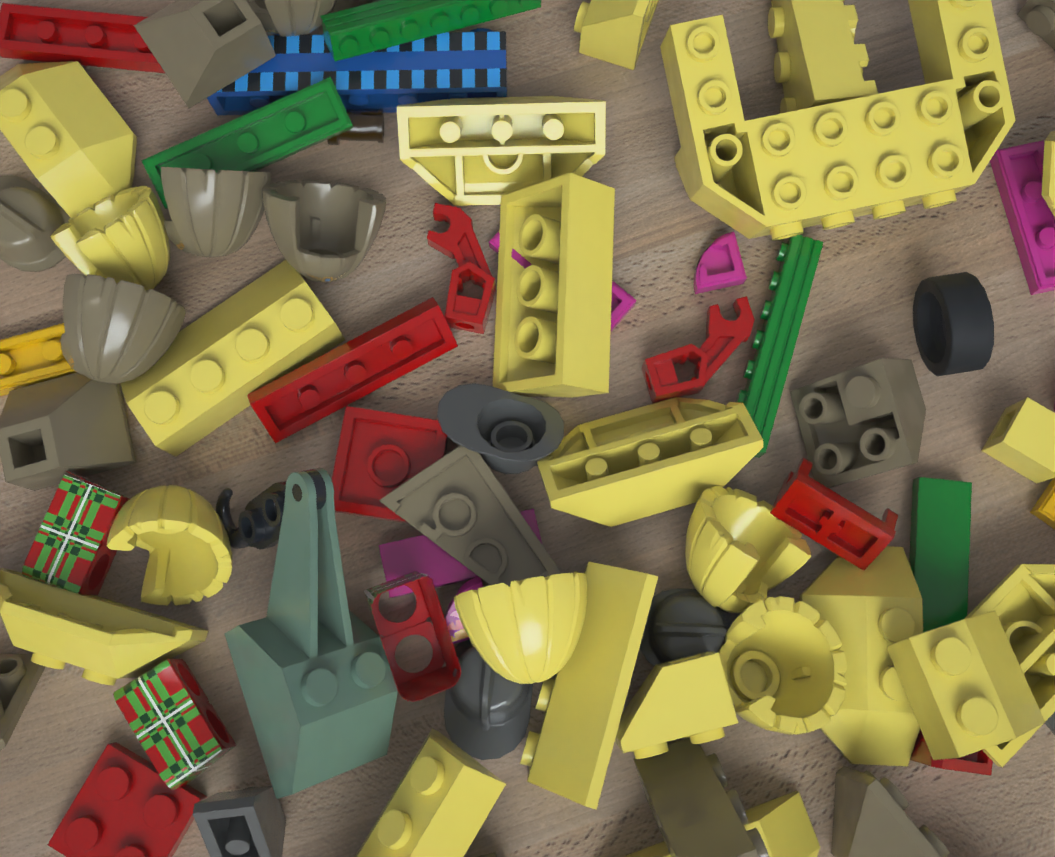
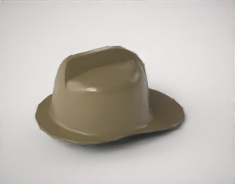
[0,176,71,272]

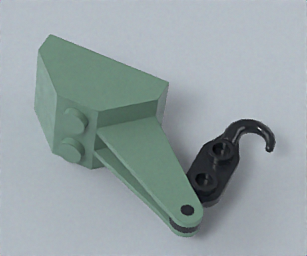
[216,467,398,799]

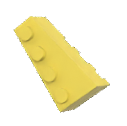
[768,0,878,114]

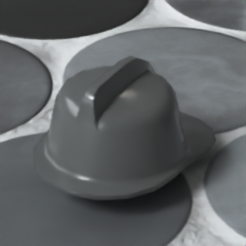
[437,383,564,474]
[639,588,741,666]
[444,639,533,760]

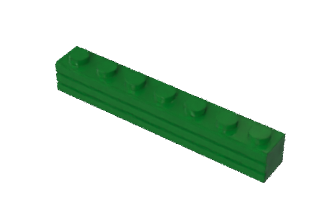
[321,0,541,61]
[735,235,824,458]

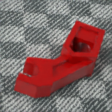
[427,203,496,334]
[641,296,755,404]

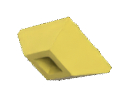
[615,651,738,759]

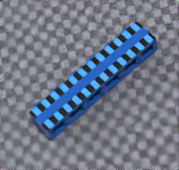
[207,28,507,116]

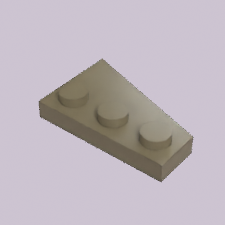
[379,445,561,586]

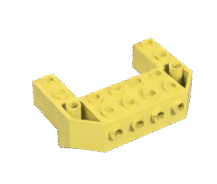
[660,0,1016,240]

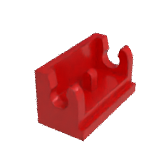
[770,457,898,570]

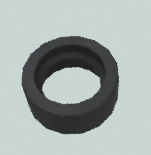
[913,272,994,376]

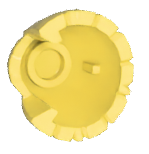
[50,186,170,290]
[107,485,232,606]
[685,486,811,613]
[454,573,587,684]
[718,596,847,735]

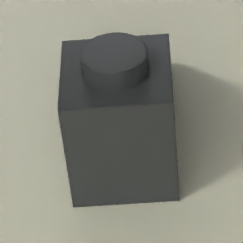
[193,786,286,857]

